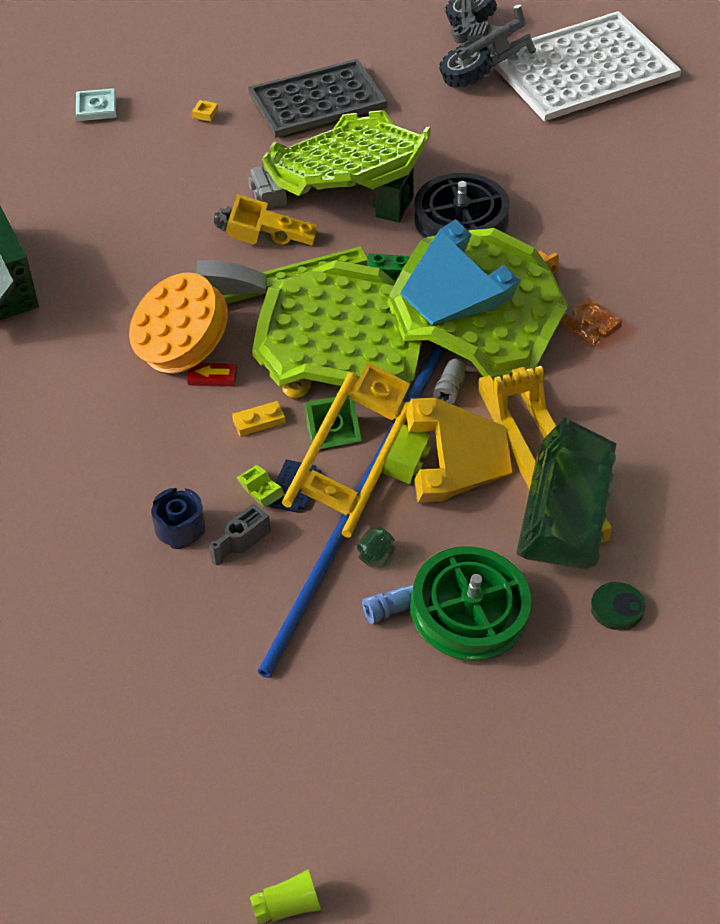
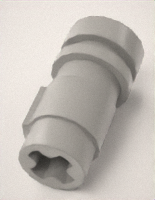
[433,359,466,404]

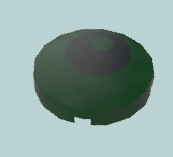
[591,582,645,630]

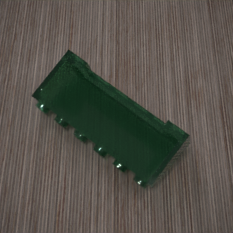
[516,417,617,569]

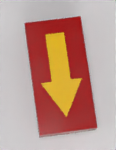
[187,363,237,386]

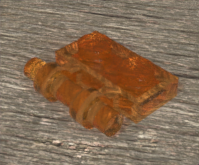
[561,297,622,346]

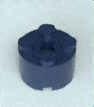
[151,488,205,549]

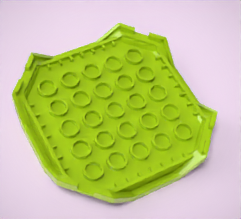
[262,110,431,196]
[387,228,569,381]
[252,260,422,388]

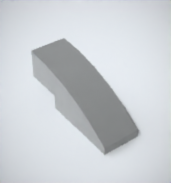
[196,260,266,295]

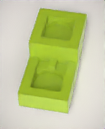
[236,465,285,508]

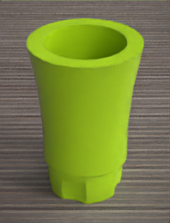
[250,869,321,924]

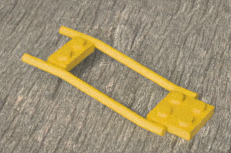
[282,362,410,538]

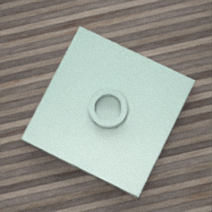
[76,88,117,121]

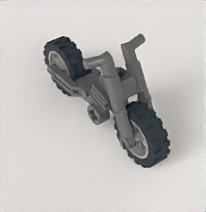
[439,0,536,87]

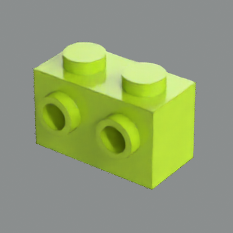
[382,424,432,484]

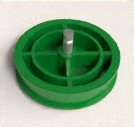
[410,546,531,661]

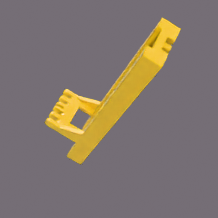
[479,366,612,554]

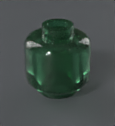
[357,527,395,566]

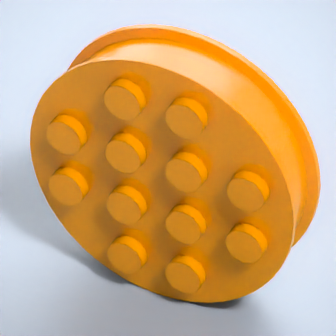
[129,273,228,374]

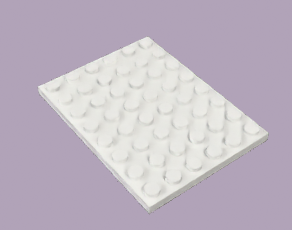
[490,11,681,121]

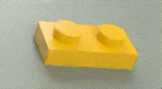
[232,401,286,437]

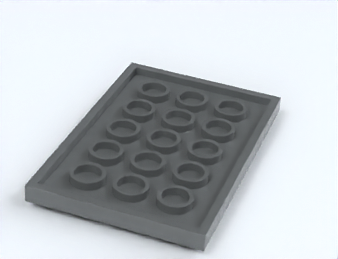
[248,59,387,138]

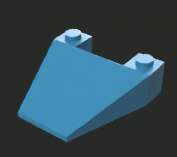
[400,219,520,325]

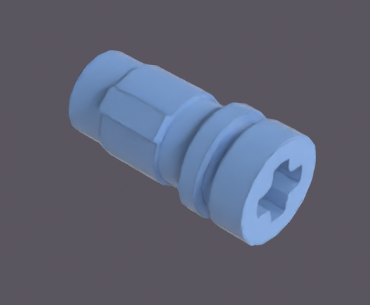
[362,584,413,624]

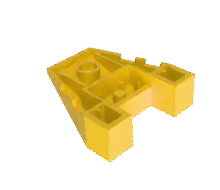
[406,398,512,503]

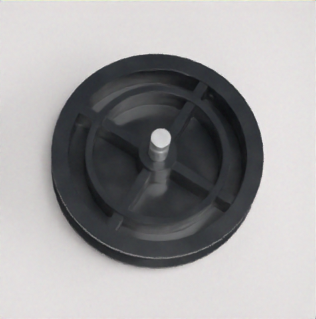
[414,173,509,238]

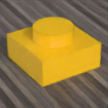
[192,100,218,122]

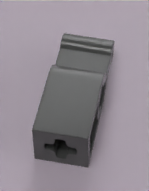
[209,503,271,565]

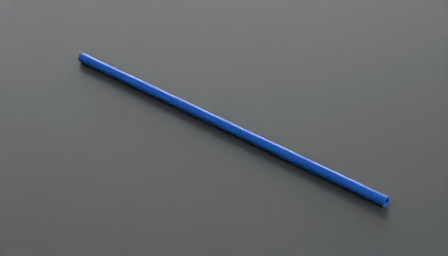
[258,344,446,678]

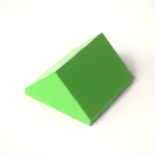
[305,395,362,449]

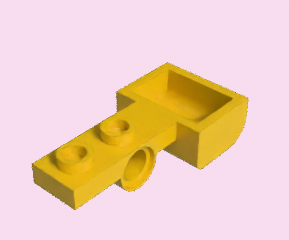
[226,194,318,246]

